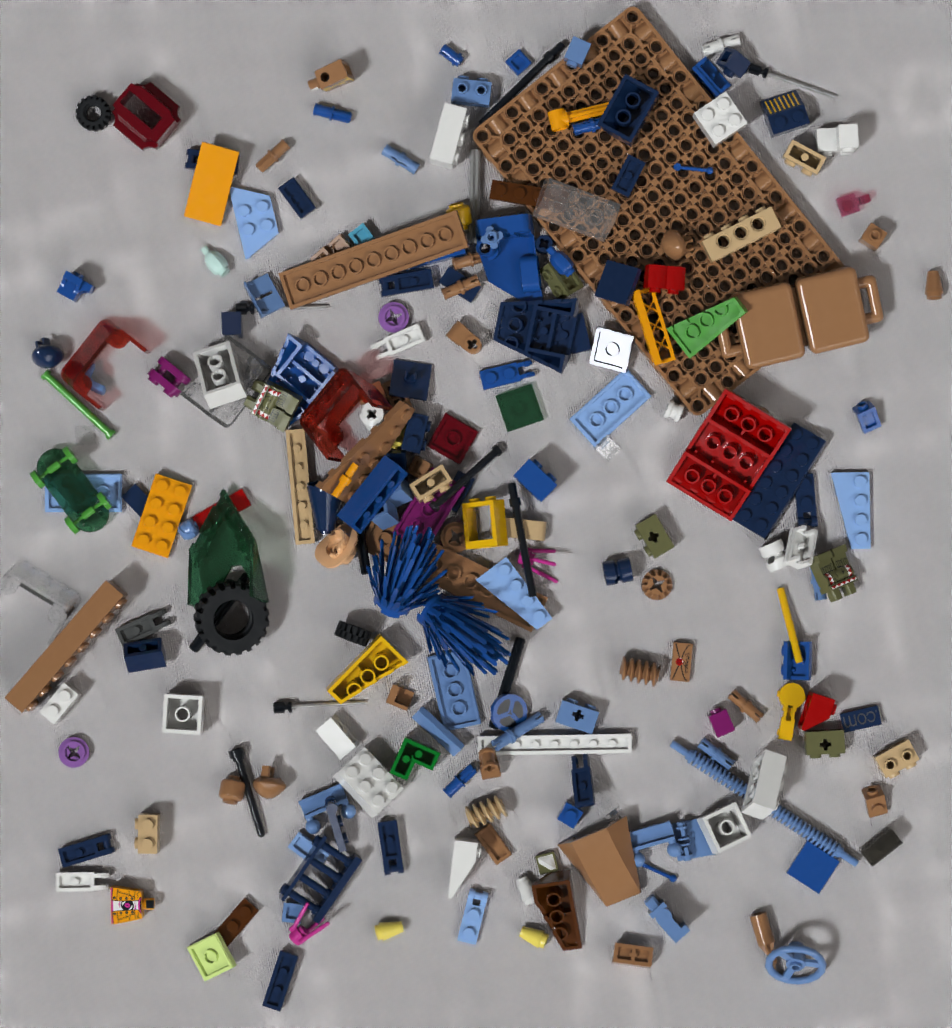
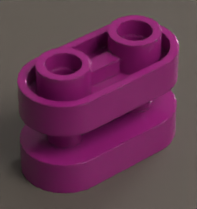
[147,356,191,398]

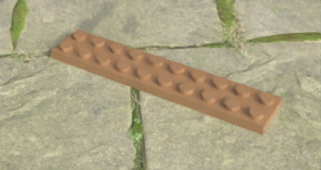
[278,210,470,310]
[365,521,548,632]

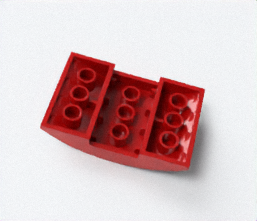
[666,388,792,521]

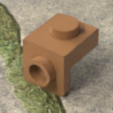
[861,784,888,818]

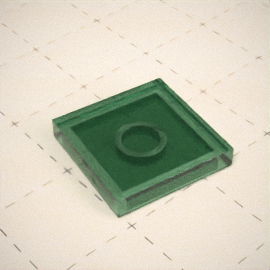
[495,384,544,432]

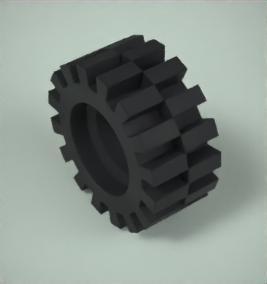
[75,95,112,132]
[334,620,372,647]

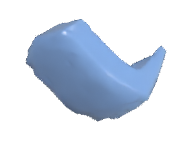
[83,363,106,395]

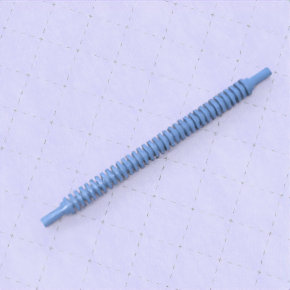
[670,740,859,867]

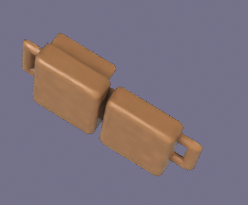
[718,266,884,369]

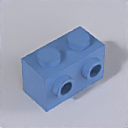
[451,76,492,108]

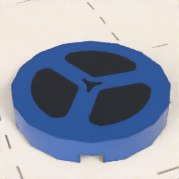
[490,693,528,731]

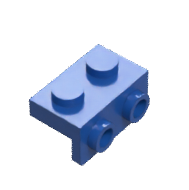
[781,641,812,680]

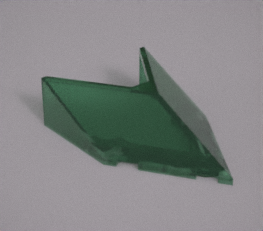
[187,489,269,607]

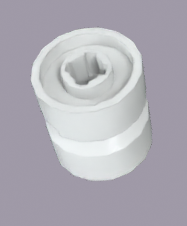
[759,538,788,573]

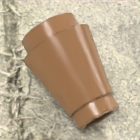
[925,271,944,300]

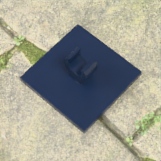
[389,359,432,401]

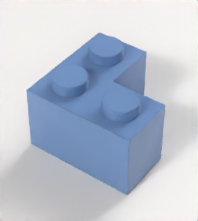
[371,479,413,530]

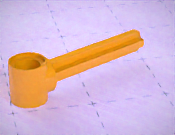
[547,102,609,132]

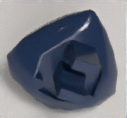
[32,337,64,369]

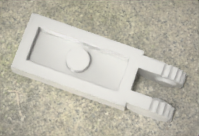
[370,323,426,361]
[56,871,110,892]

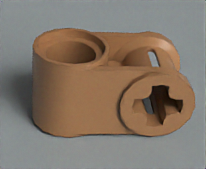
[446,320,482,354]
[478,748,501,780]

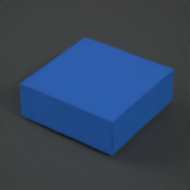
[505,49,532,76]

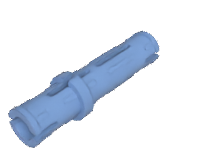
[491,712,544,751]

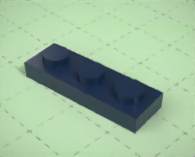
[262,950,299,1011]

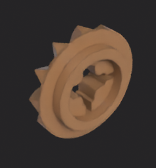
[441,522,466,553]
[642,569,672,600]

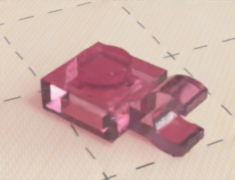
[835,193,871,218]

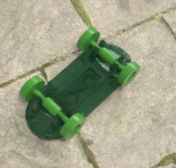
[30,446,113,534]

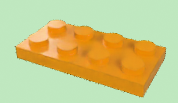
[131,473,192,558]

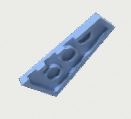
[830,472,871,549]
[476,557,552,630]

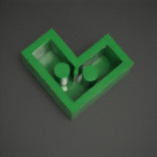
[389,736,441,780]

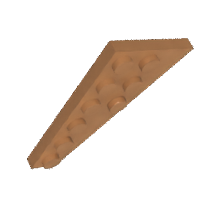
[315,400,415,503]

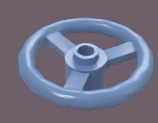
[765,941,827,985]

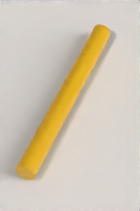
[777,587,803,663]

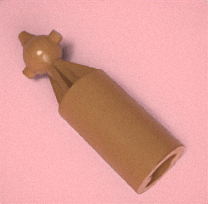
[749,911,777,969]

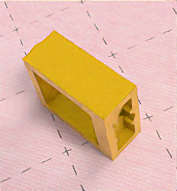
[462,496,508,550]

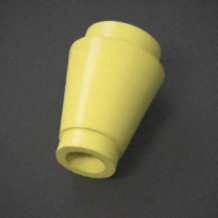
[374,921,404,941]
[519,926,549,949]

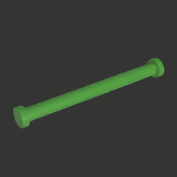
[41,369,116,440]

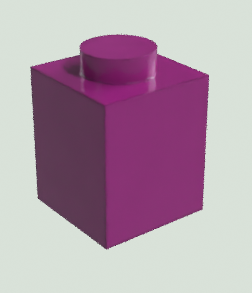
[707,707,735,738]

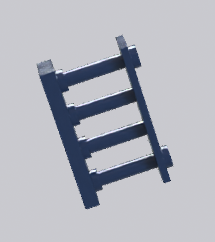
[279,832,362,924]

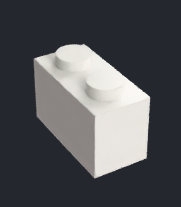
[39,682,82,724]

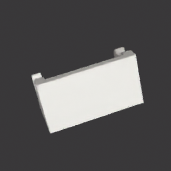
[784,525,818,570]
[316,714,360,760]

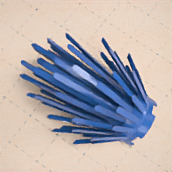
[366,525,447,618]
[417,592,511,676]

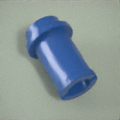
[439,44,464,67]

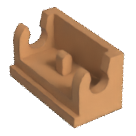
[611,942,653,968]

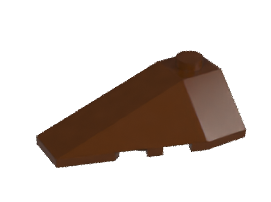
[531,870,582,951]

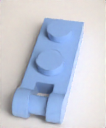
[457,888,489,945]

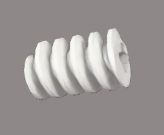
[360,402,386,431]

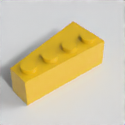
[326,633,408,704]

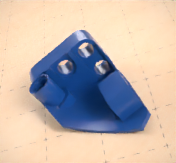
[475,214,543,301]

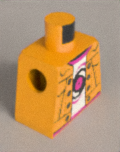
[110,885,155,924]

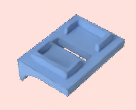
[244,273,285,318]

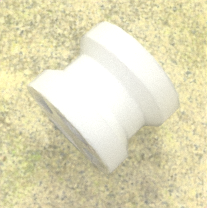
[663,399,685,422]

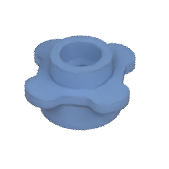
[481,226,503,249]

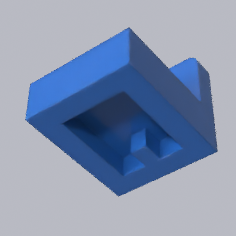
[852,401,882,434]

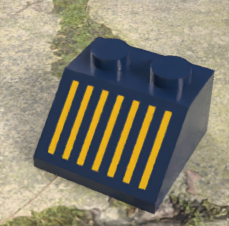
[759,90,810,138]

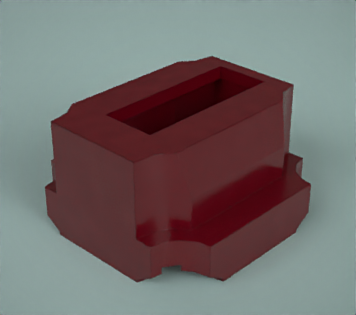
[112,82,181,151]

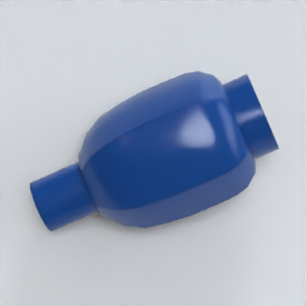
[546,245,575,277]

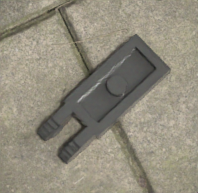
[115,609,172,646]

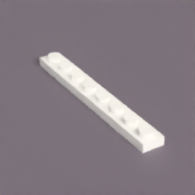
[478,733,632,756]

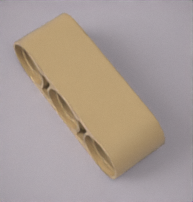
[490,518,547,541]

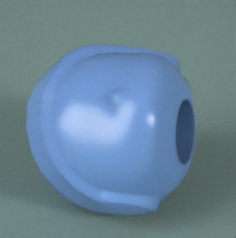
[178,518,199,540]

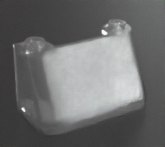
[180,335,271,428]

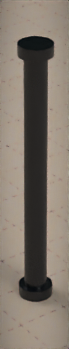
[429,445,502,512]

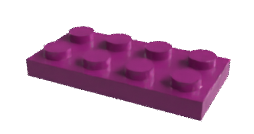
[392,467,465,545]

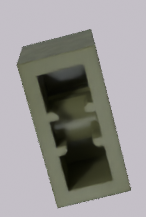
[634,514,675,559]
[803,729,845,759]

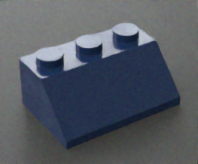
[597,74,659,147]

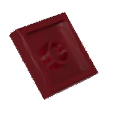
[427,413,479,465]

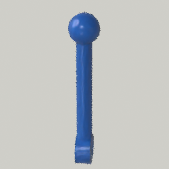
[674,163,714,174]
[642,863,677,882]

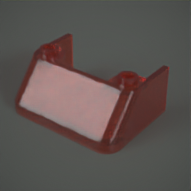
[61,319,151,411]
[300,368,392,462]

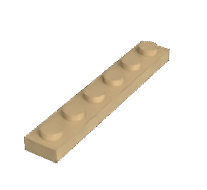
[285,428,315,545]

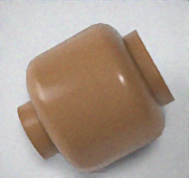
[219,775,245,805]

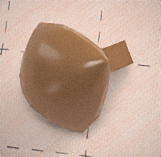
[661,229,694,261]
[252,765,286,799]

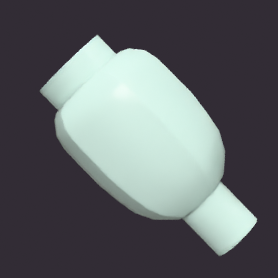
[201,245,230,277]

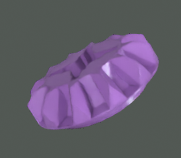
[378,302,409,333]
[58,737,89,768]

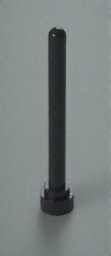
[228,747,265,837]

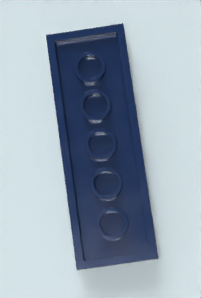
[733,422,827,540]

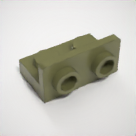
[540,262,584,299]

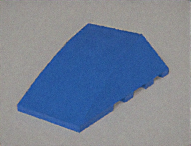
[268,333,348,426]

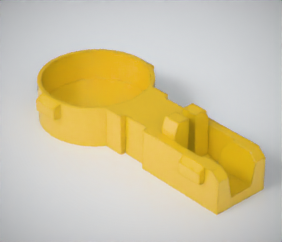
[777,683,806,741]

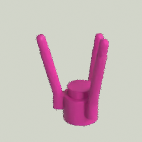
[518,547,558,583]
[289,902,330,946]

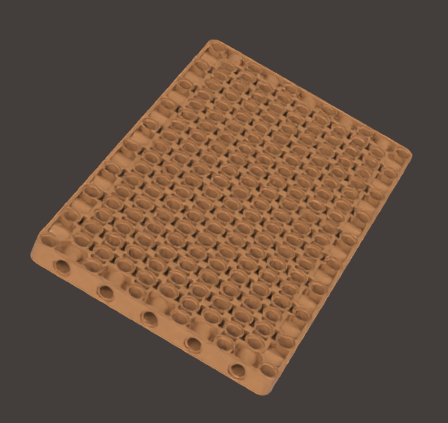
[473,7,844,416]

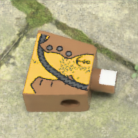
[307,59,355,92]

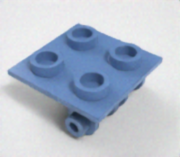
[671,819,715,861]

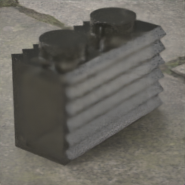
[859,827,902,867]

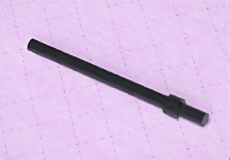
[478,41,565,125]
[508,483,537,597]

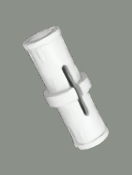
[700,34,741,57]

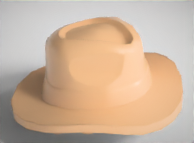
[315,523,358,568]

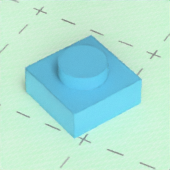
[348,223,375,246]

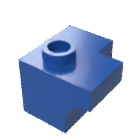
[56,271,95,302]

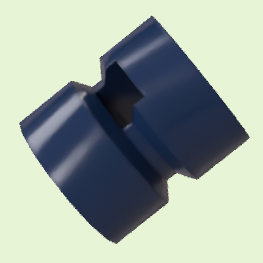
[602,557,633,586]

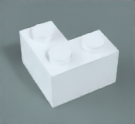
[814,124,859,157]

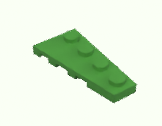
[666,296,748,359]

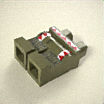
[243,379,303,432]
[810,544,858,602]

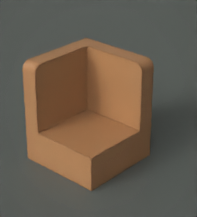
[386,684,414,711]

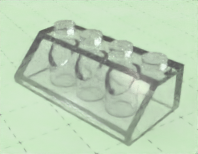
[532,178,621,242]

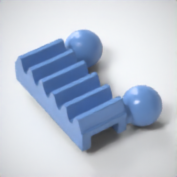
[298,783,356,834]
[630,820,682,868]

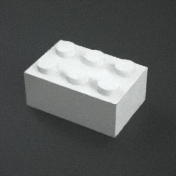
[430,103,470,170]
[193,341,247,409]
[333,746,404,818]
[741,749,788,820]

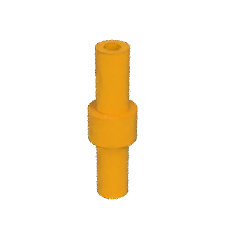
[332,462,359,498]

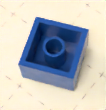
[513,459,557,503]

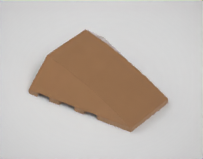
[557,815,641,907]

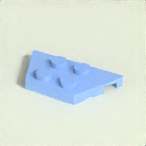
[230,187,279,260]

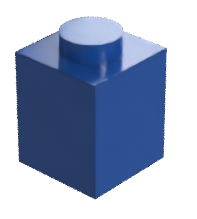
[557,801,584,829]

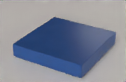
[786,840,839,894]

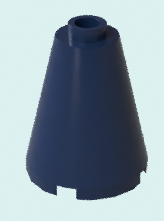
[307,480,342,534]

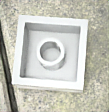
[692,91,747,148]
[162,693,205,735]
[697,802,752,854]

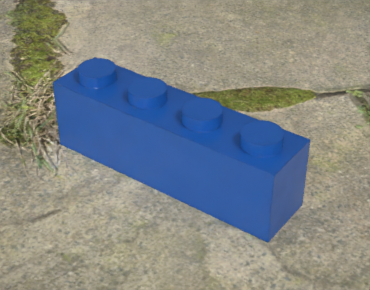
[336,455,408,534]

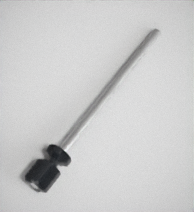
[748,63,837,99]
[236,303,328,315]
[273,700,366,714]

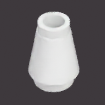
[517,876,535,906]

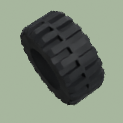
[193,579,270,656]

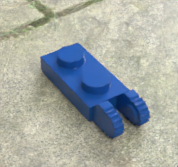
[479,360,535,390]

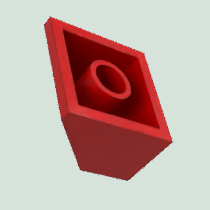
[797,691,837,731]

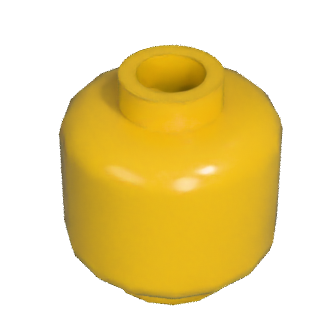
[445,202,472,230]

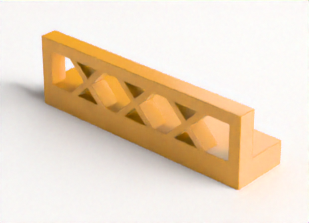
[632,289,676,367]

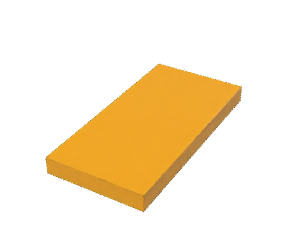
[184,142,240,226]

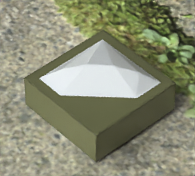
[535,851,559,875]

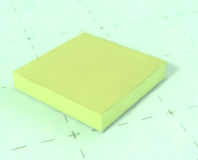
[187,931,237,981]

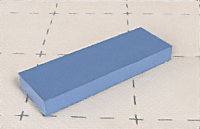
[412,706,465,756]

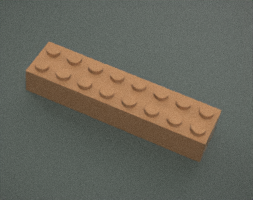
[5,580,128,713]

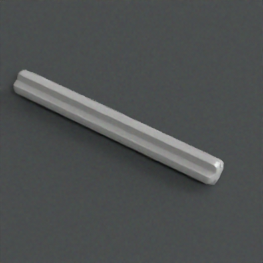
[468,149,481,244]

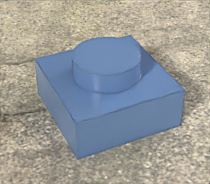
[282,902,303,924]

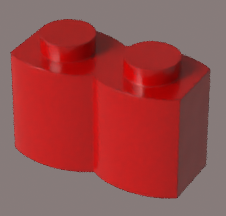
[644,264,686,295]

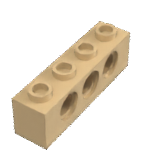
[701,206,781,264]

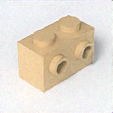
[782,139,826,177]
[409,465,452,504]
[872,738,920,779]
[134,813,160,854]

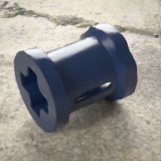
[535,235,553,254]

